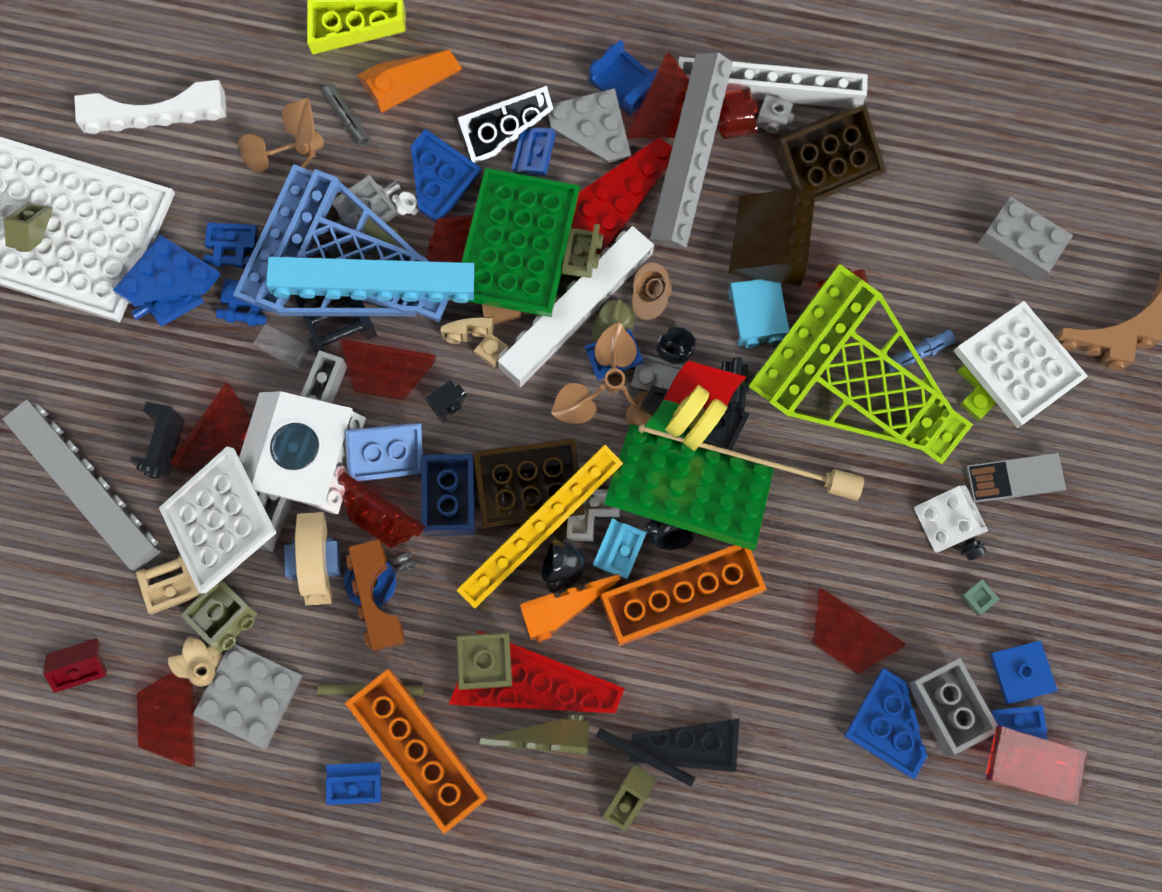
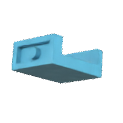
[728,279,789,348]

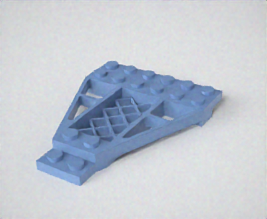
[233,164,449,322]

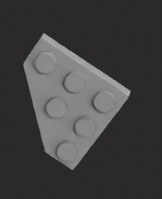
[548,88,631,163]

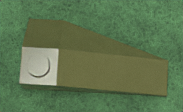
[479,714,589,755]

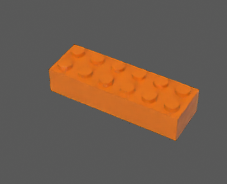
[600,545,766,647]
[345,669,489,834]

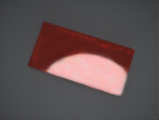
[986,726,1087,805]

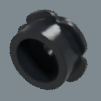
[961,538,986,560]

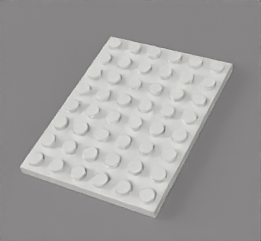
[0,137,175,323]

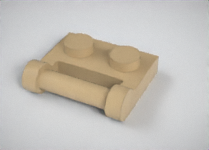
[136,555,201,615]

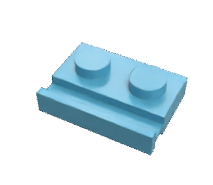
[592,518,646,581]

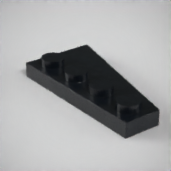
[639,385,750,456]
[629,718,740,773]

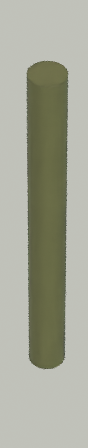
[317,684,424,696]

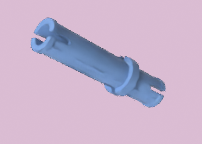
[883,330,956,372]

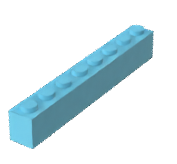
[267,257,475,303]

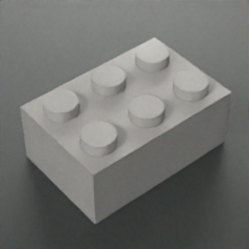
[977,196,1073,283]
[907,658,1001,756]

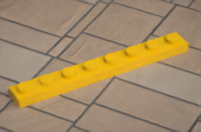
[457,444,623,608]

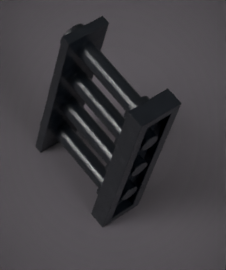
[294,246,377,353]

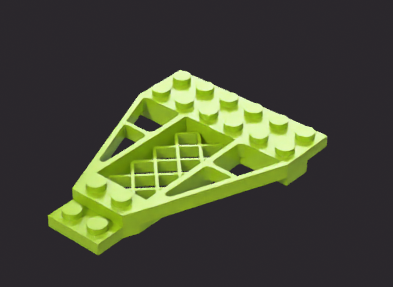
[748,264,973,464]

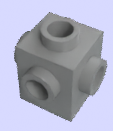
[756,95,795,135]

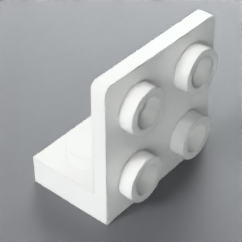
[914,485,988,552]

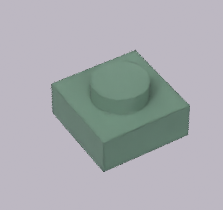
[961,579,1000,616]

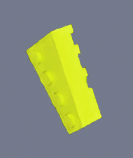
[307,0,405,54]

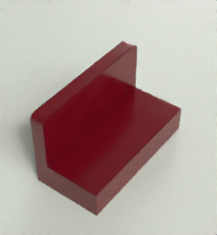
[43,638,107,693]

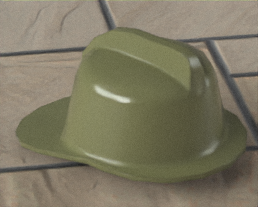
[592,299,635,343]

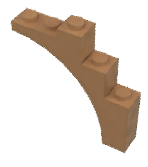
[1054,269,1162,370]

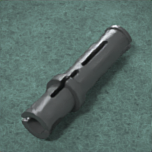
[322,83,371,147]

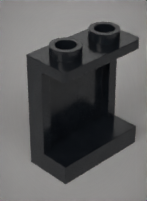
[130,402,185,479]

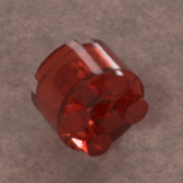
[717,86,758,140]

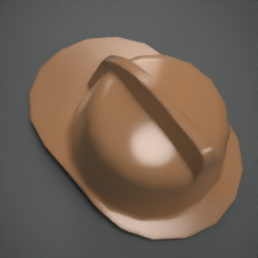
[632,262,672,320]

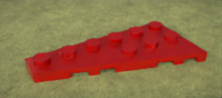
[571,138,673,259]
[448,630,625,714]

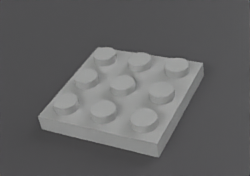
[193,644,303,749]

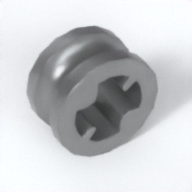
[390,552,417,574]

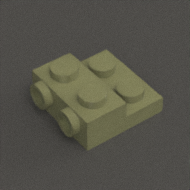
[181,580,258,653]

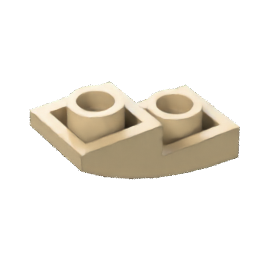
[441,318,494,344]

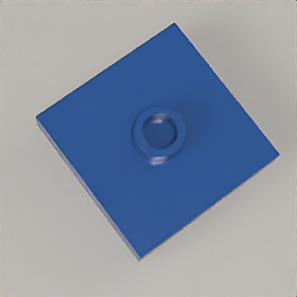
[989,640,1058,704]

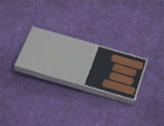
[966,453,1066,503]

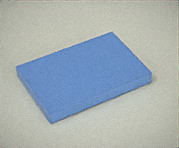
[344,423,423,482]

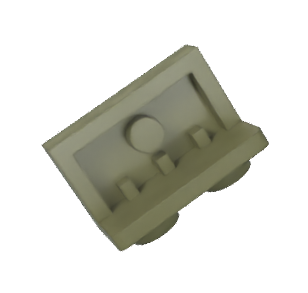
[562,224,603,278]

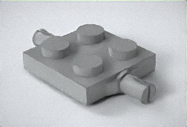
[332,175,401,234]

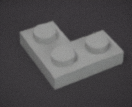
[567,489,620,541]

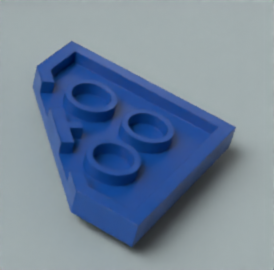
[411,129,482,225]
[113,235,221,307]
[843,668,928,780]

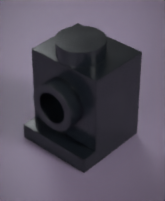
[426,380,467,423]

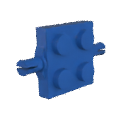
[131,294,204,327]

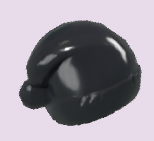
[645,519,696,550]
[541,538,585,593]

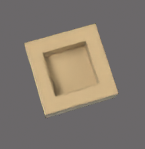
[474,332,509,367]

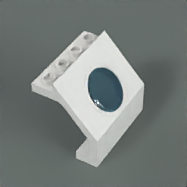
[239,391,366,514]

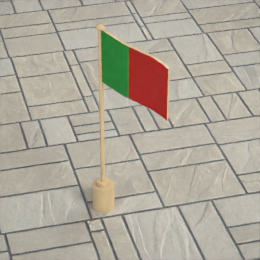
[638,361,864,501]

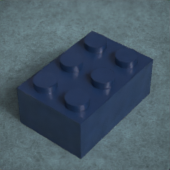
[421,454,475,536]

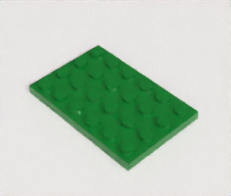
[462,168,580,317]
[604,424,774,551]

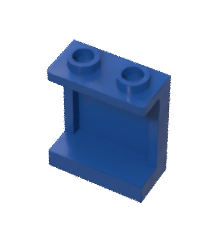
[589,40,663,116]

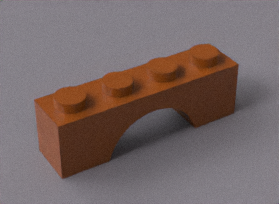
[346,539,406,652]

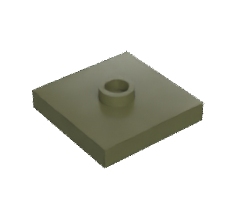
[456,632,512,690]

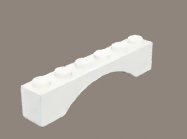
[75,80,227,134]

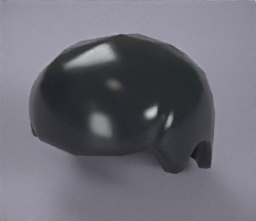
[656,326,696,364]

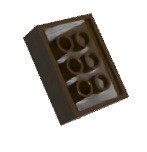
[771,104,887,202]
[728,189,816,287]
[473,438,585,528]

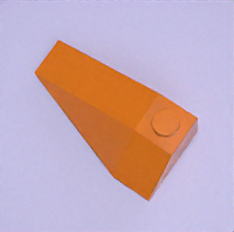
[357,50,462,113]
[520,574,621,643]

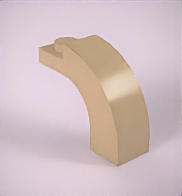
[295,512,332,605]

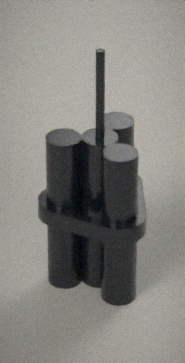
[721,357,749,431]

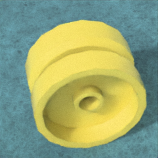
[665,385,728,451]

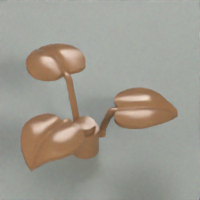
[237,98,324,173]
[551,322,652,426]

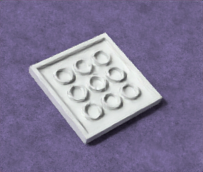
[954,301,1088,428]
[159,447,276,593]

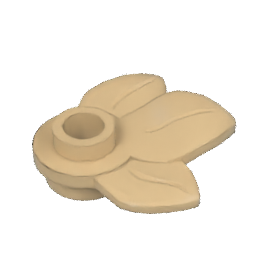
[168,637,223,686]

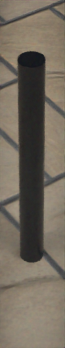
[595,727,696,787]

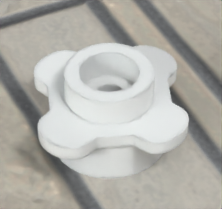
[392,192,418,215]

